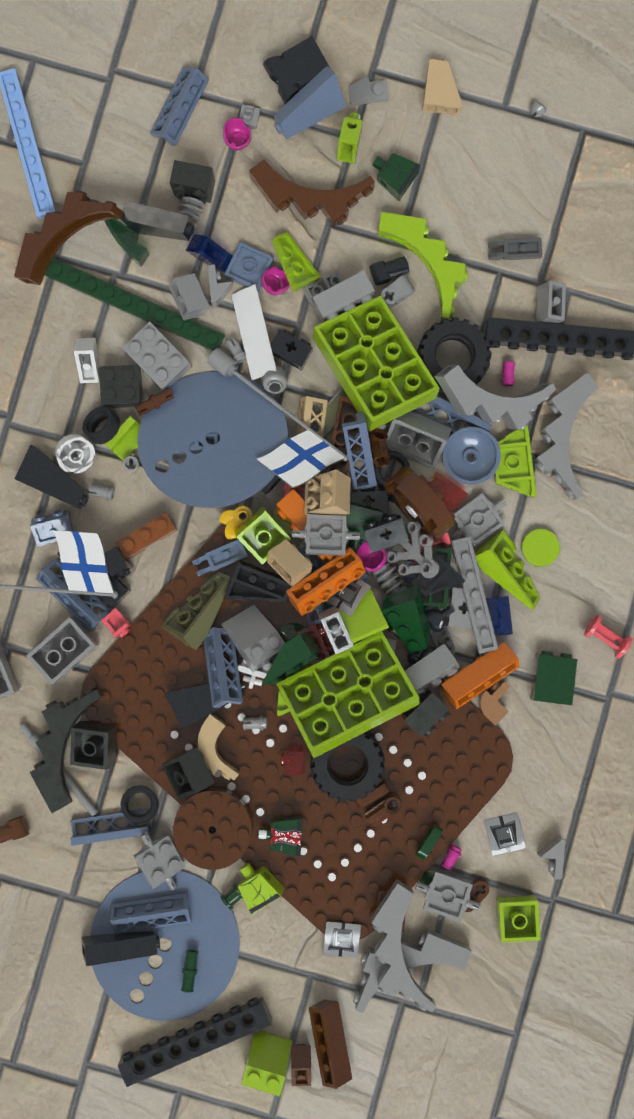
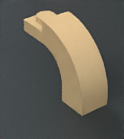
[198,713,240,780]

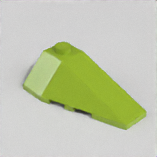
[475,529,540,610]

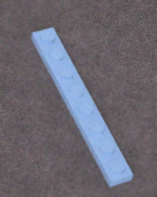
[0,68,56,219]

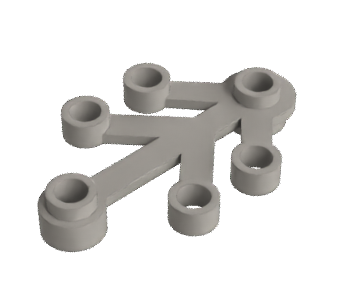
[385,522,439,578]

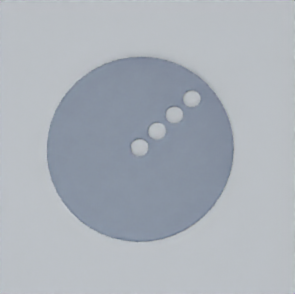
[138,371,288,508]
[90,870,240,1021]

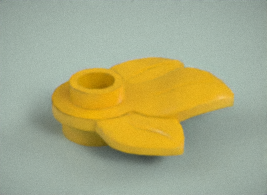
[219,506,253,540]

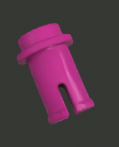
[500,361,516,387]
[441,844,462,871]

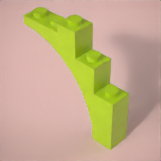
[378,212,468,322]

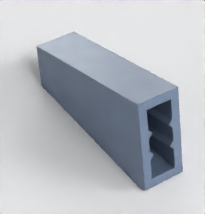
[274,66,346,139]

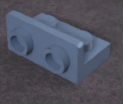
[30,509,74,547]

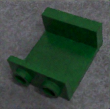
[530,651,578,705]

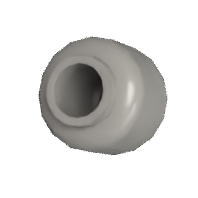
[262,366,287,394]

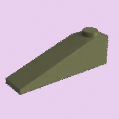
[161,571,232,650]

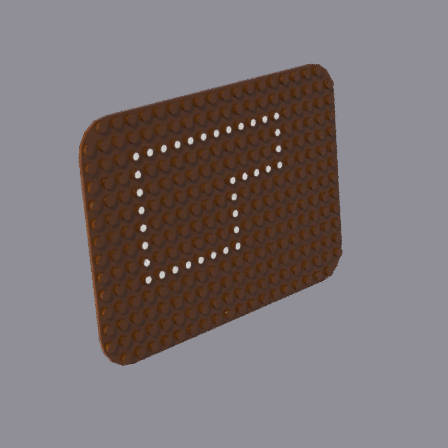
[80,516,513,939]

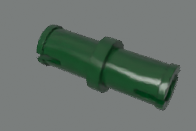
[181,950,198,993]

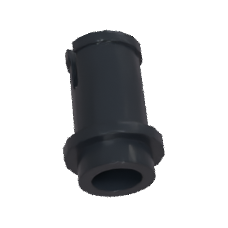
[408,646,428,665]

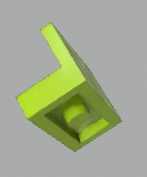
[105,416,140,461]

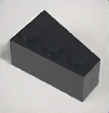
[225,560,291,602]

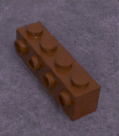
[309,999,352,1089]

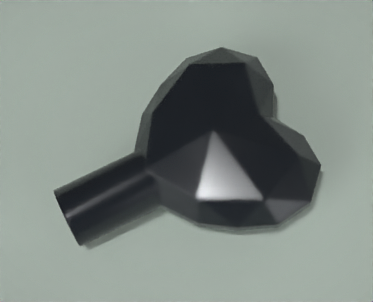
[425,605,455,633]

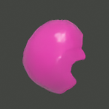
[223,118,251,150]
[261,266,290,296]
[356,541,387,572]

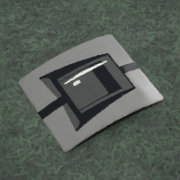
[326,579,371,616]
[484,813,526,856]
[323,922,361,958]

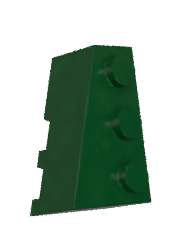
[381,585,431,653]

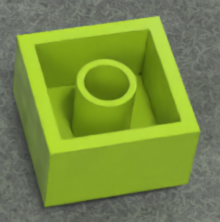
[234,506,291,565]
[496,895,541,943]

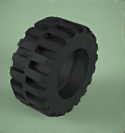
[417,317,492,394]
[310,731,385,802]

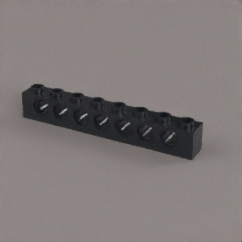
[485,317,634,360]
[117,997,272,1087]

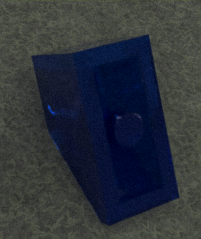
[186,234,233,273]

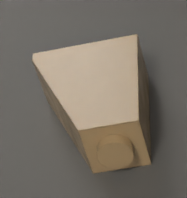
[422,58,462,116]

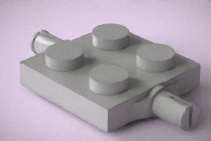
[449,493,507,547]
[292,514,360,556]
[133,831,185,890]
[415,870,481,922]

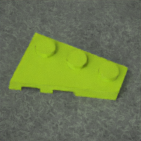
[272,232,321,292]

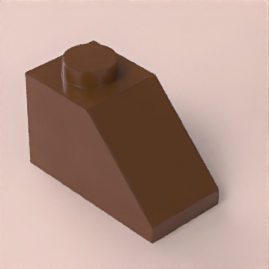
[291,1043,311,1086]

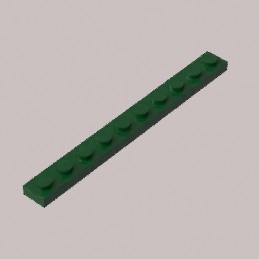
[44,258,225,351]

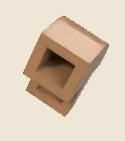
[478,680,510,726]

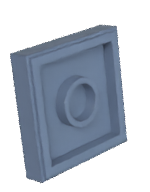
[224,241,274,293]

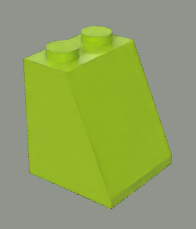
[337,588,389,643]
[241,1030,292,1096]

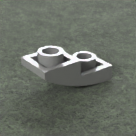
[303,271,344,306]

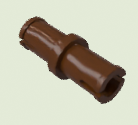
[135,387,174,417]

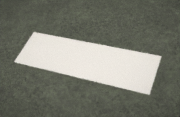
[231,284,277,380]

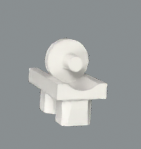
[238,659,273,689]

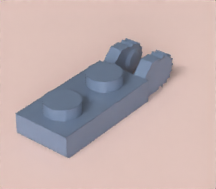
[192,539,248,576]

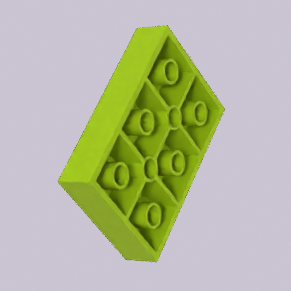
[313,296,440,431]
[277,631,420,759]

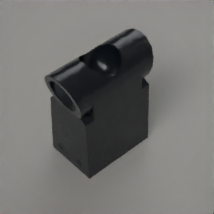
[263,36,329,104]

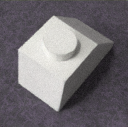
[74,338,100,383]

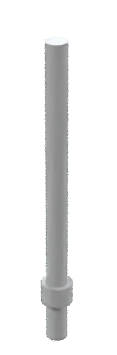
[19,723,99,817]

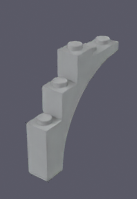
[434,365,557,430]
[534,372,599,501]
[370,879,436,1013]
[353,928,472,1013]

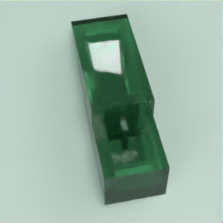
[105,219,150,267]

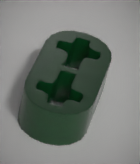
[415,824,443,860]

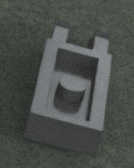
[488,238,542,260]

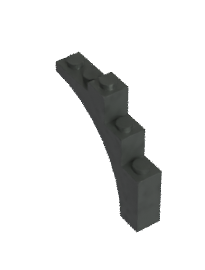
[30,688,104,813]

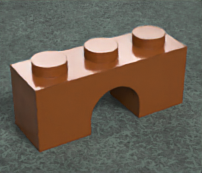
[116,513,178,560]

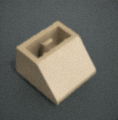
[304,469,351,516]
[267,539,312,587]

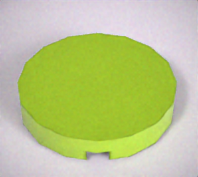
[521,529,560,567]

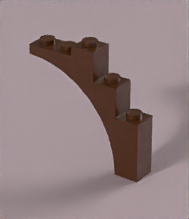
[249,160,375,227]
[14,190,123,285]

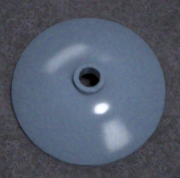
[442,427,501,485]

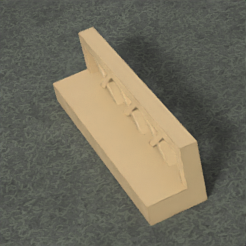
[295,396,328,476]

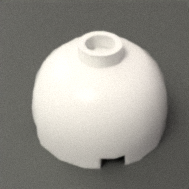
[55,434,95,473]

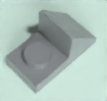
[349,76,388,106]
[207,265,233,308]
[537,836,565,879]

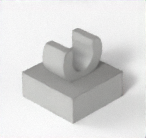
[239,104,261,129]

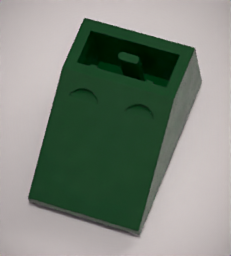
[262,631,322,686]

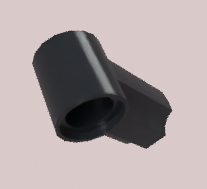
[369,256,410,286]

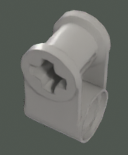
[380,275,416,309]

